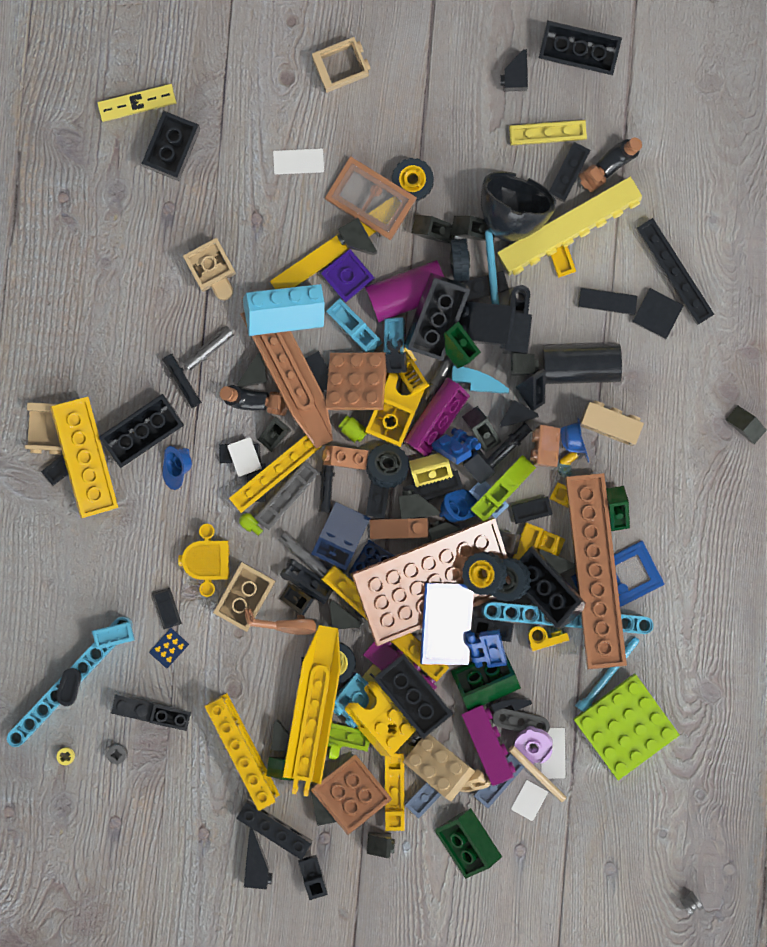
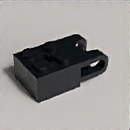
[500,285,532,354]

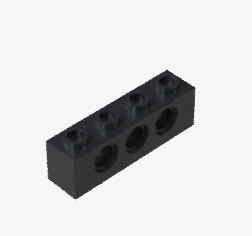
[236,800,313,860]

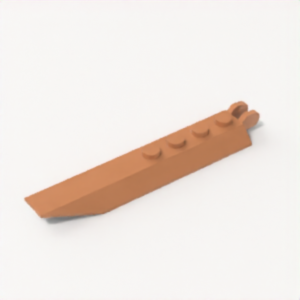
[240,298,333,448]

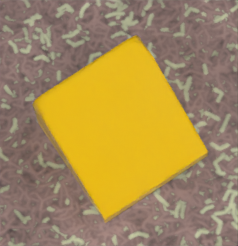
[550,482,569,508]
[537,530,565,556]

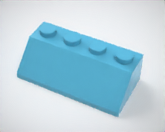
[242,284,325,336]

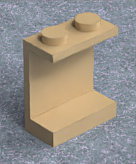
[25,403,62,455]

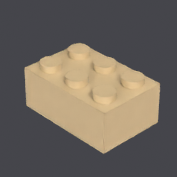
[580,400,644,446]
[213,562,276,632]
[403,734,476,801]

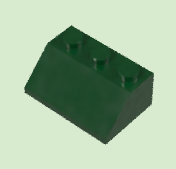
[451,653,521,711]
[434,808,502,879]

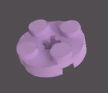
[514,726,553,765]

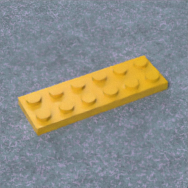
[50,397,118,518]

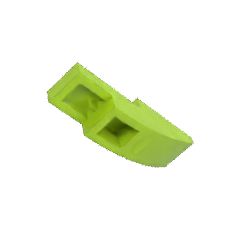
[470,455,536,521]

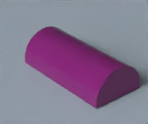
[365,260,444,323]
[403,378,470,457]

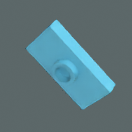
[384,317,405,353]
[92,622,135,650]

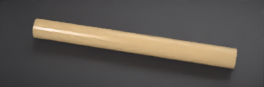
[508,745,567,802]

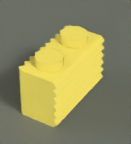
[409,453,453,487]

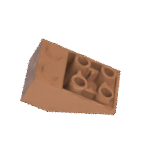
[530,425,561,468]

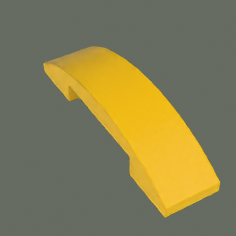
[385,753,405,831]

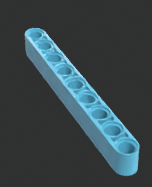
[481,602,654,634]
[7,616,133,747]

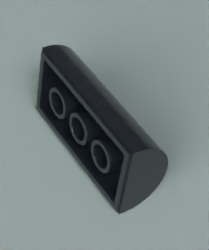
[538,20,622,75]
[543,344,622,384]
[99,393,184,469]
[509,546,586,629]

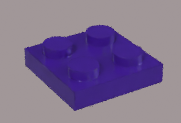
[321,249,375,303]

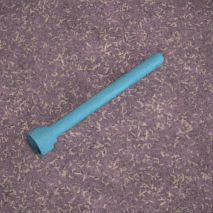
[485,229,499,305]
[575,637,639,712]

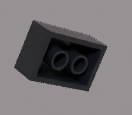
[141,110,201,181]

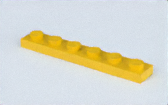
[229,435,322,513]

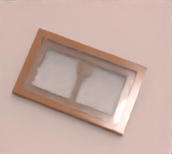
[325,156,417,240]

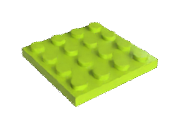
[573,673,680,781]

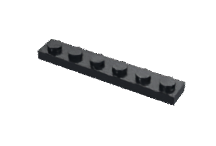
[636,218,715,325]

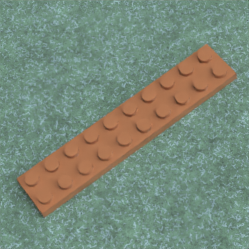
[565,473,627,670]

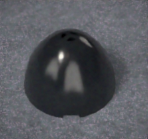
[481,171,556,241]

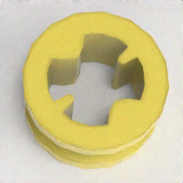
[57,747,75,765]

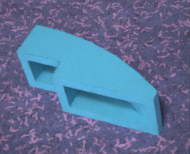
[326,298,382,353]
[451,366,509,394]

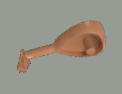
[244,609,316,635]

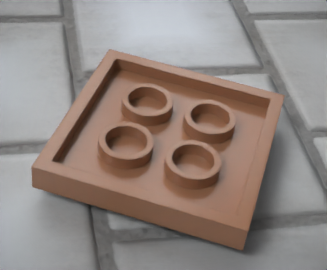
[325,352,386,410]
[311,754,392,835]

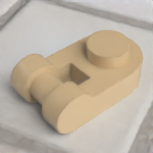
[460,769,491,792]

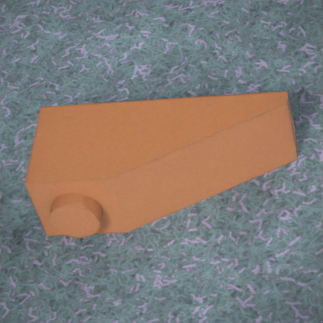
[370,518,428,539]

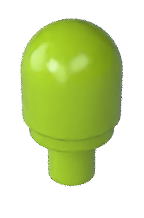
[239,513,263,536]

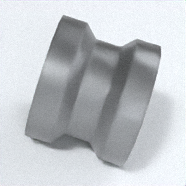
[107,744,128,765]
[680,891,703,916]

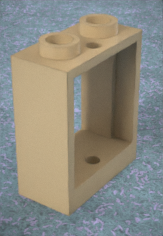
[312,37,371,93]

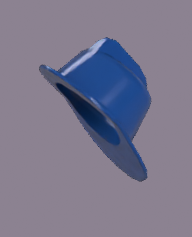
[560,417,589,463]
[163,446,192,490]
[439,489,478,522]

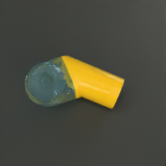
[559,452,579,478]

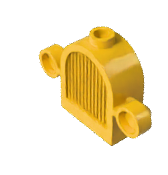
[178,524,230,597]

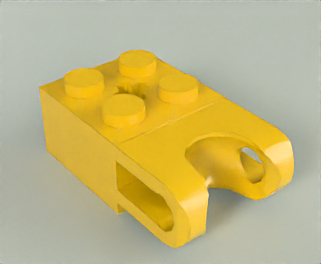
[365,373,425,447]
[345,681,416,756]

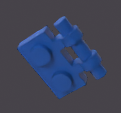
[432,428,481,465]
[467,630,507,668]

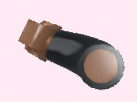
[579,137,642,192]
[220,385,288,416]

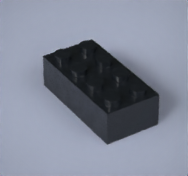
[404,273,470,361]
[374,652,453,739]

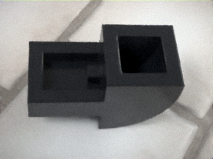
[472,617,514,642]
[298,854,328,900]

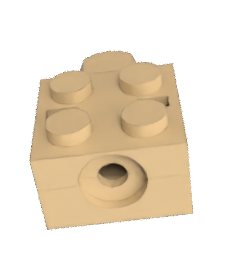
[183,238,236,301]

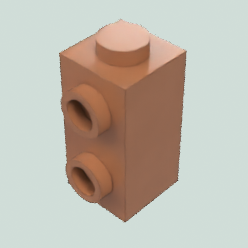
[322,446,368,470]

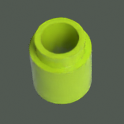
[338,415,367,443]

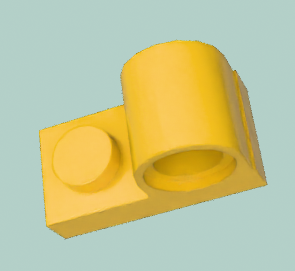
[528,626,569,651]

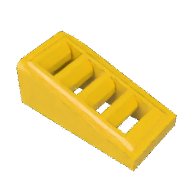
[398,359,429,396]

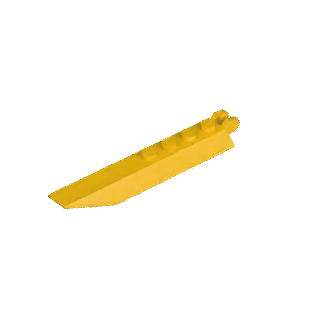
[283,625,341,796]

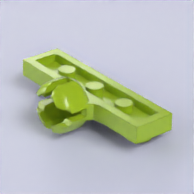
[328,723,370,760]

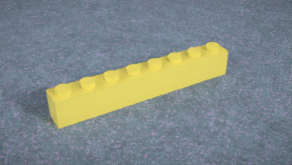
[497,176,642,276]

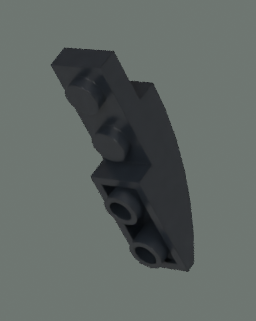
[110,694,191,731]

